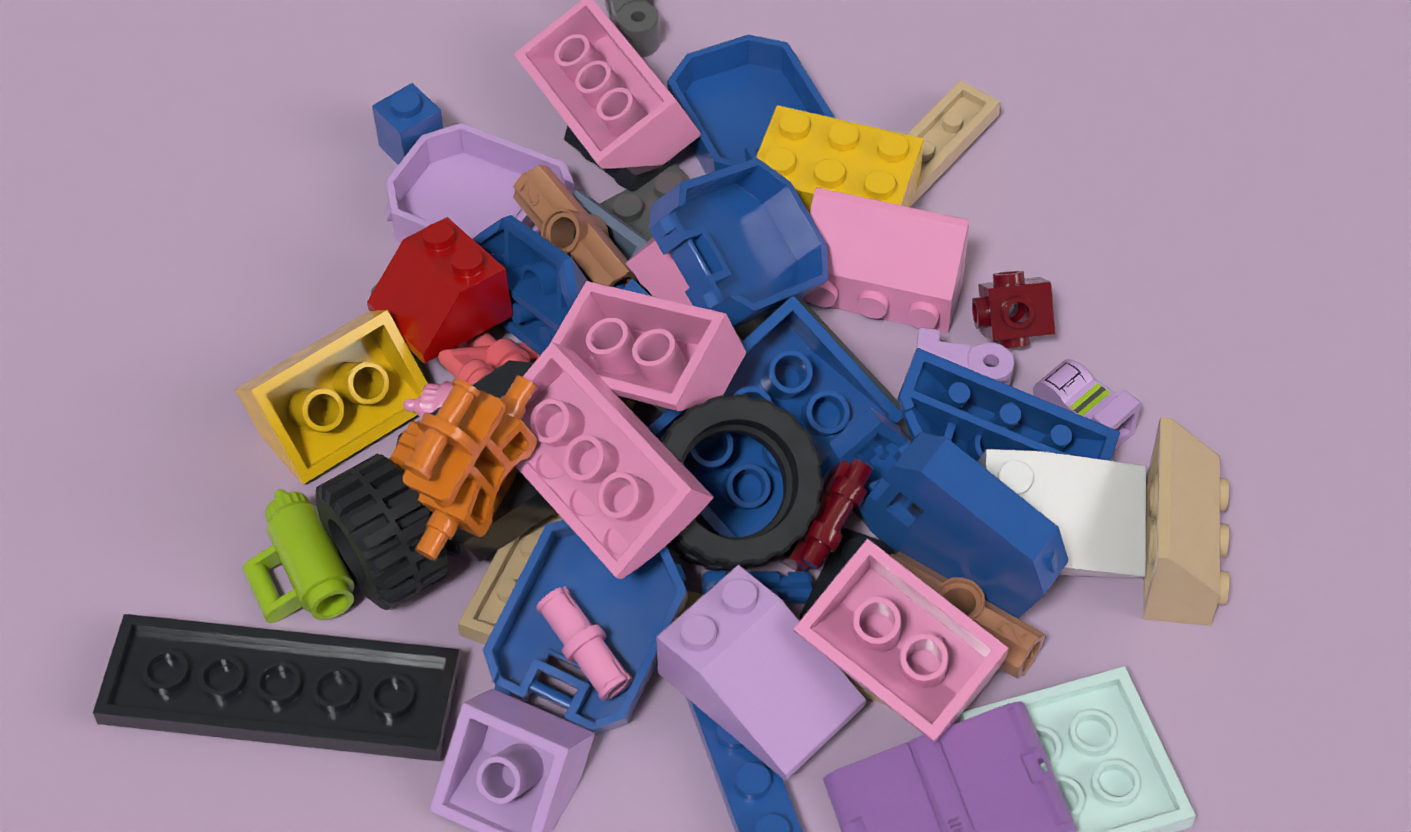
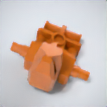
[390,376,537,561]

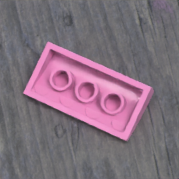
[515,342,714,579]

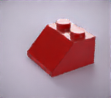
[367,217,513,364]

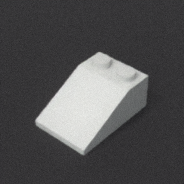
[977,449,1146,578]

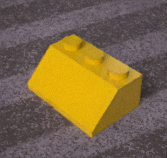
[234,310,428,484]

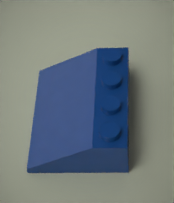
[648,296,903,537]

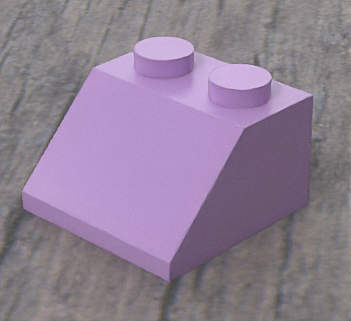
[429,689,595,832]

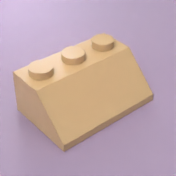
[1143,417,1230,626]

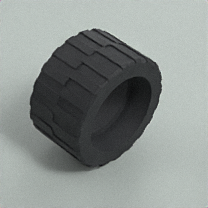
[659,394,824,572]

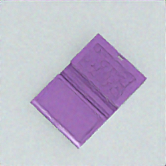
[823,701,1078,832]

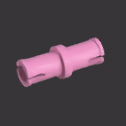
[536,586,633,701]

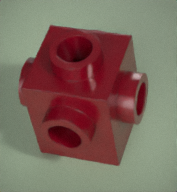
[972,271,1055,348]

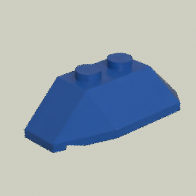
[473,215,587,355]
[897,347,1120,461]

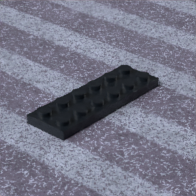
[93,614,461,762]

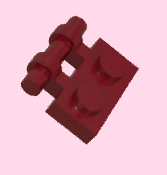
[780,459,873,572]

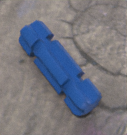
[702,571,812,604]

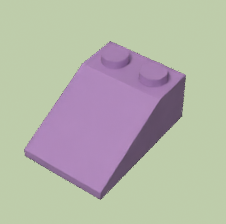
[656,565,866,781]

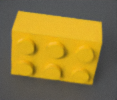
[756,105,924,214]

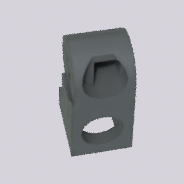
[604,0,659,58]

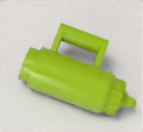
[242,489,354,623]

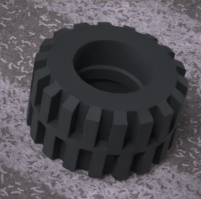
[316,453,448,610]

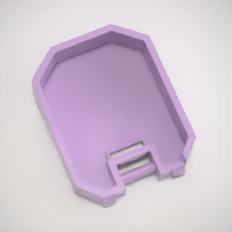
[385,123,574,243]

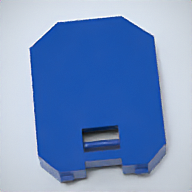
[668,34,835,174]
[649,158,828,328]
[859,432,1069,619]
[483,520,689,735]

